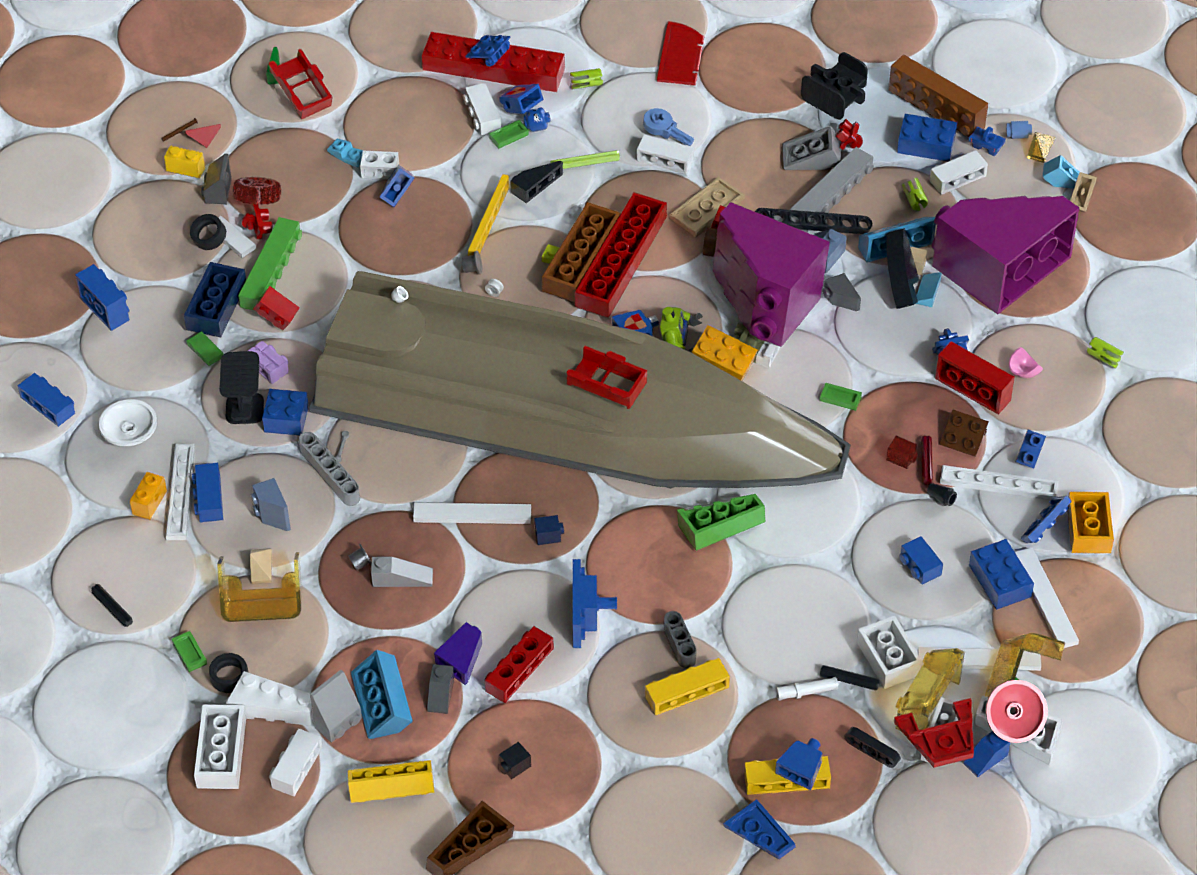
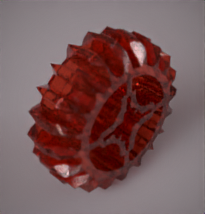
[232,176,282,205]

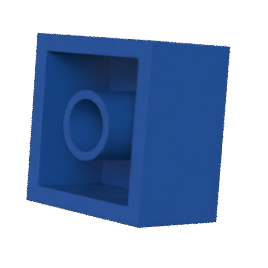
[262,389,309,436]

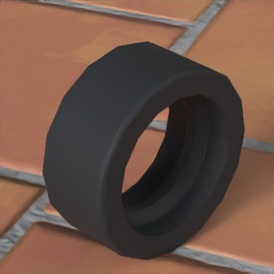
[190,214,227,250]
[209,653,248,693]

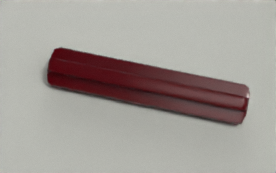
[921,435,933,485]

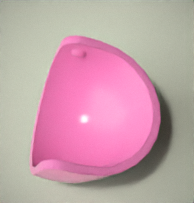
[1009,347,1043,378]

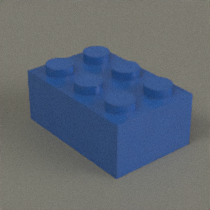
[897,114,957,162]
[75,264,130,331]
[969,539,1034,610]

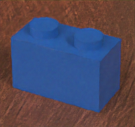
[900,536,943,585]

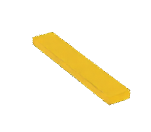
[468,174,509,256]

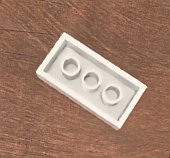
[194,705,246,789]

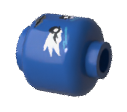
[524,107,551,132]

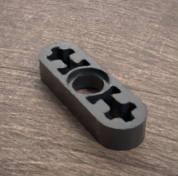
[844,727,901,768]

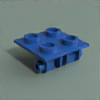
[466,35,511,67]

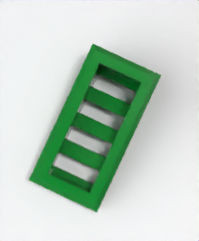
[266,47,280,85]

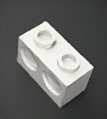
[360,151,399,180]

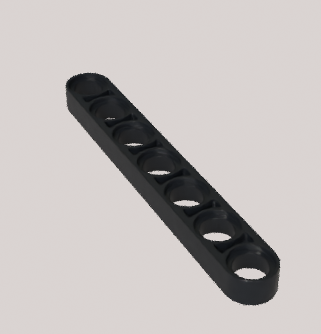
[755,208,873,234]

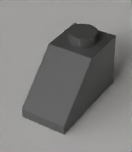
[822,273,861,311]
[427,664,454,714]

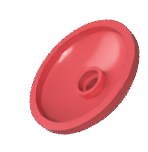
[985,680,1048,743]

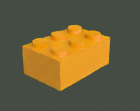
[692,325,758,381]
[1067,492,1114,553]

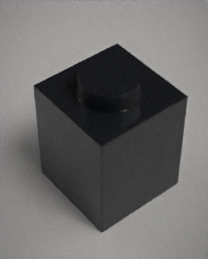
[498,741,531,779]

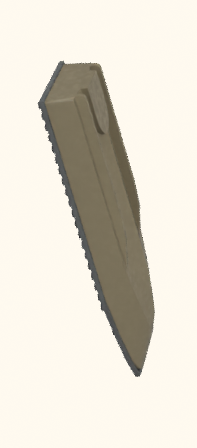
[309,271,851,489]

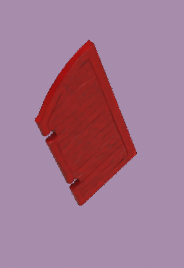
[657,21,705,85]

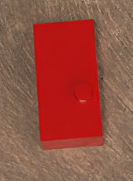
[935,341,1015,415]

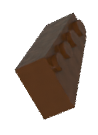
[426,800,515,875]

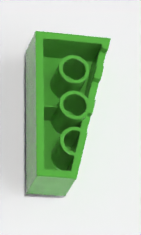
[677,494,766,551]

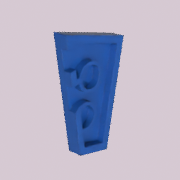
[1021,496,1072,543]
[723,799,796,859]

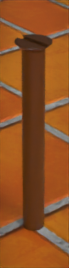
[161,118,198,142]

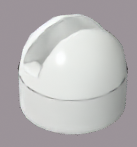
[391,286,408,303]

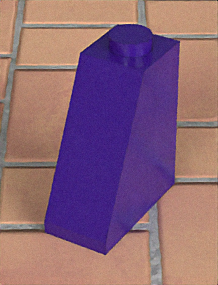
[434,622,482,685]

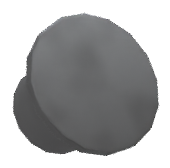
[462,251,482,274]
[348,544,372,571]

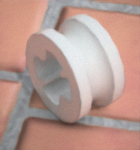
[485,279,504,297]

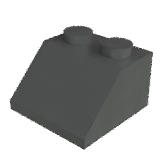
[201,154,232,205]

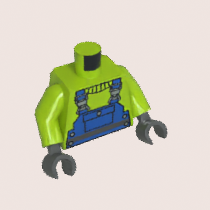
[660,307,703,353]

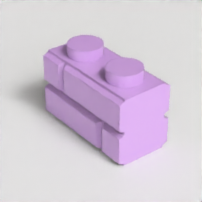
[248,341,289,384]

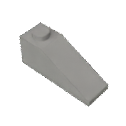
[371,557,433,587]

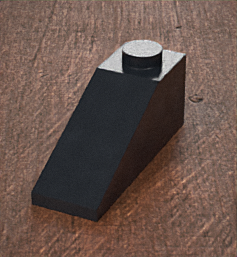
[510,161,563,204]

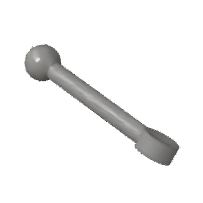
[335,431,349,462]

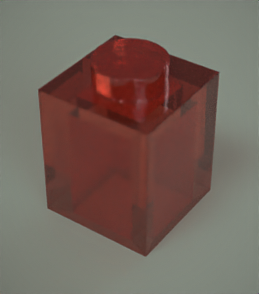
[886,436,918,469]

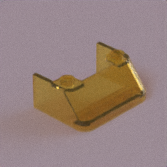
[217,552,302,622]
[985,633,1065,697]
[895,648,965,730]

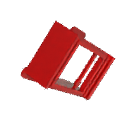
[269,49,333,120]
[566,346,647,409]

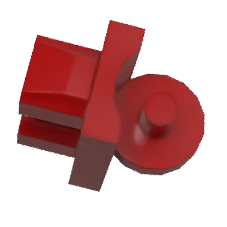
[835,119,863,150]
[241,203,273,239]

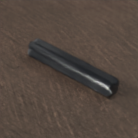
[91,584,133,627]
[820,665,880,691]

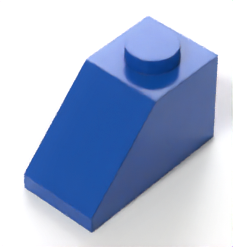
[379,164,415,207]
[964,731,1010,777]

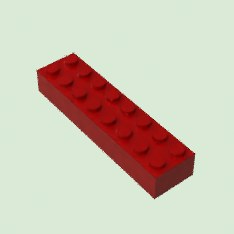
[422,32,565,92]
[575,192,667,318]

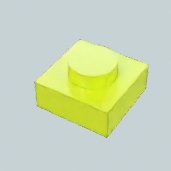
[542,244,560,264]

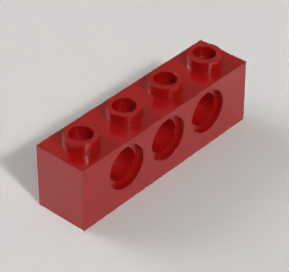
[484,626,554,703]

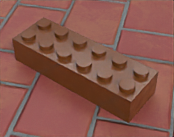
[888,54,988,137]
[542,202,621,302]

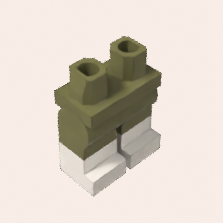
[731,322,781,368]

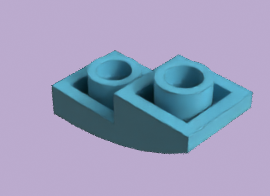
[327,138,364,167]

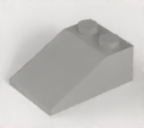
[783,126,841,170]
[310,670,362,743]

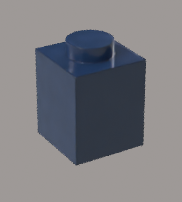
[534,515,564,545]

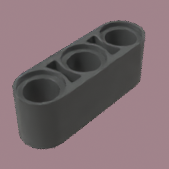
[664,611,696,669]

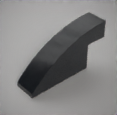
[887,228,920,309]

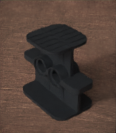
[801,52,868,120]
[219,351,264,424]

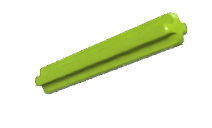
[550,150,620,169]

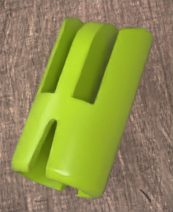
[570,68,603,89]
[902,178,928,211]
[1087,337,1124,368]

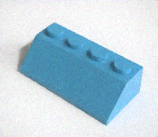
[858,217,936,263]
[351,650,413,739]

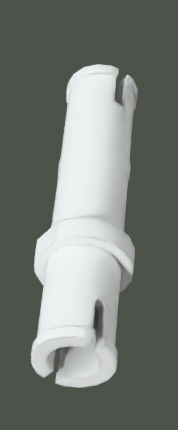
[776,677,838,701]

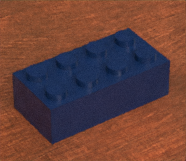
[184,262,246,338]

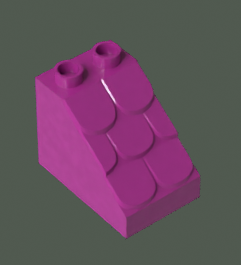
[931,196,1080,314]
[712,202,830,347]

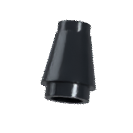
[927,483,957,506]

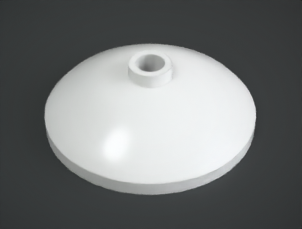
[99,399,157,446]

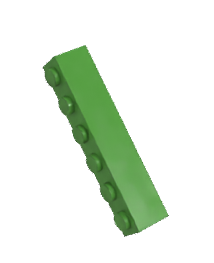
[239,217,302,311]

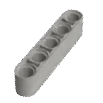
[299,432,360,506]

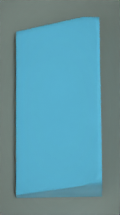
[916,272,942,307]

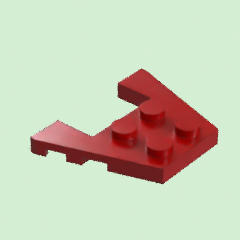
[894,698,974,768]

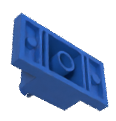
[573,559,617,648]

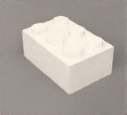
[857,616,922,689]

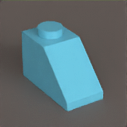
[1043,155,1079,189]

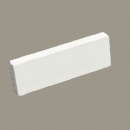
[207,216,256,258]

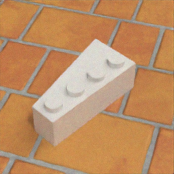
[226,671,314,726]
[975,696,1062,765]

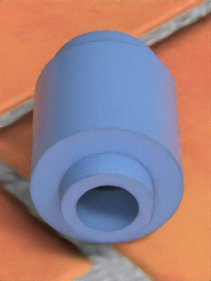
[1006,121,1032,139]

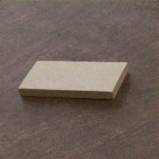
[669,177,745,237]

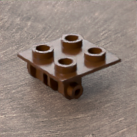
[939,410,989,457]

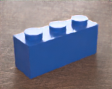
[18,372,75,427]
[192,462,224,523]

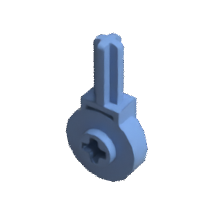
[643,108,694,146]

